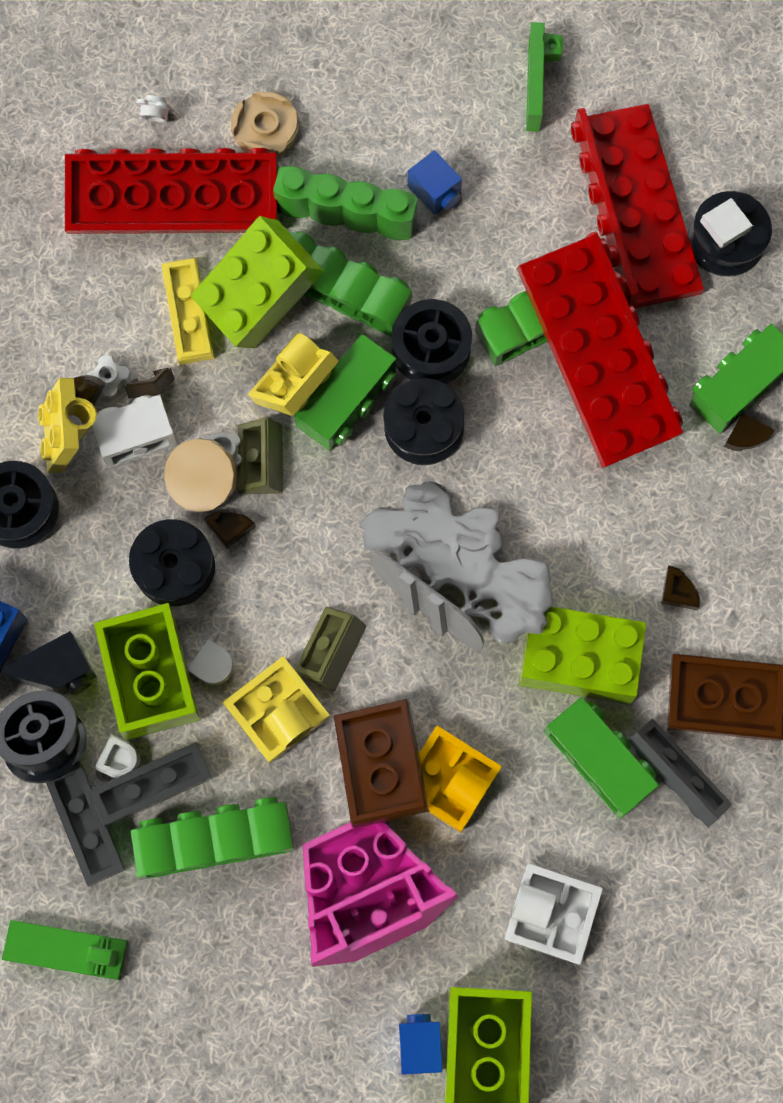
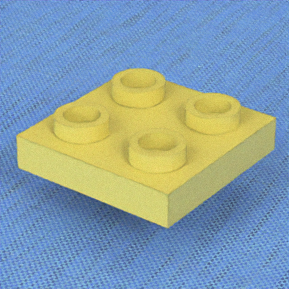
[247,333,339,416]
[38,378,97,473]
[223,656,330,764]

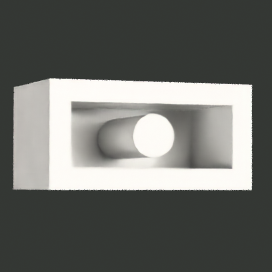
[92,394,177,468]

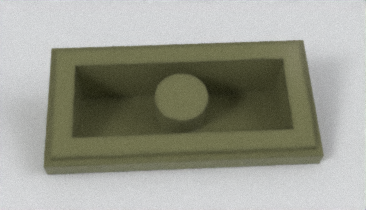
[238,418,283,494]
[295,606,366,691]

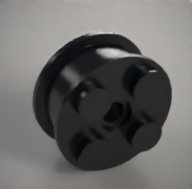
[688,191,772,277]
[392,299,472,384]
[383,378,464,465]
[0,460,59,549]
[129,519,215,607]
[0,691,87,783]

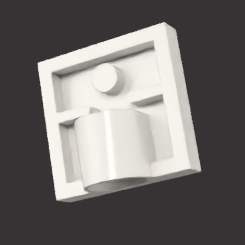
[503,863,603,965]

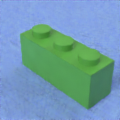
[689,323,783,434]
[294,334,398,451]
[543,697,659,820]

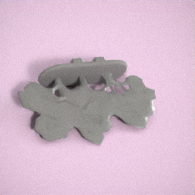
[359,481,553,650]

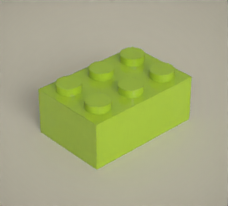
[190,216,324,349]
[94,603,201,740]
[518,606,647,705]
[444,987,532,1103]

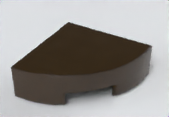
[124,368,175,399]
[74,375,106,406]
[724,413,775,451]
[203,512,256,549]
[661,565,700,610]

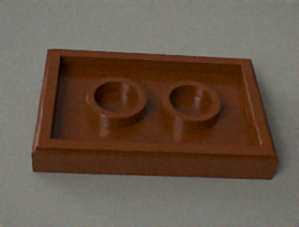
[667,654,783,741]
[334,699,430,828]

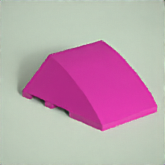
[302,822,458,967]

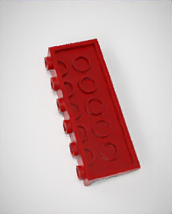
[571,104,704,308]
[65,148,278,234]
[516,231,683,468]

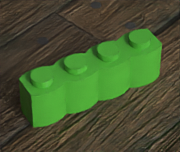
[273,166,418,240]
[289,231,412,336]
[475,291,548,366]
[131,797,295,880]

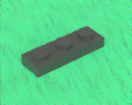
[628,718,732,828]
[89,742,212,828]
[46,763,126,887]

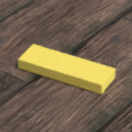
[161,258,215,365]

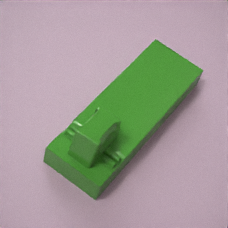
[526,22,563,132]
[2,920,128,980]

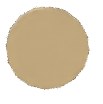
[231,91,300,156]
[164,438,238,512]

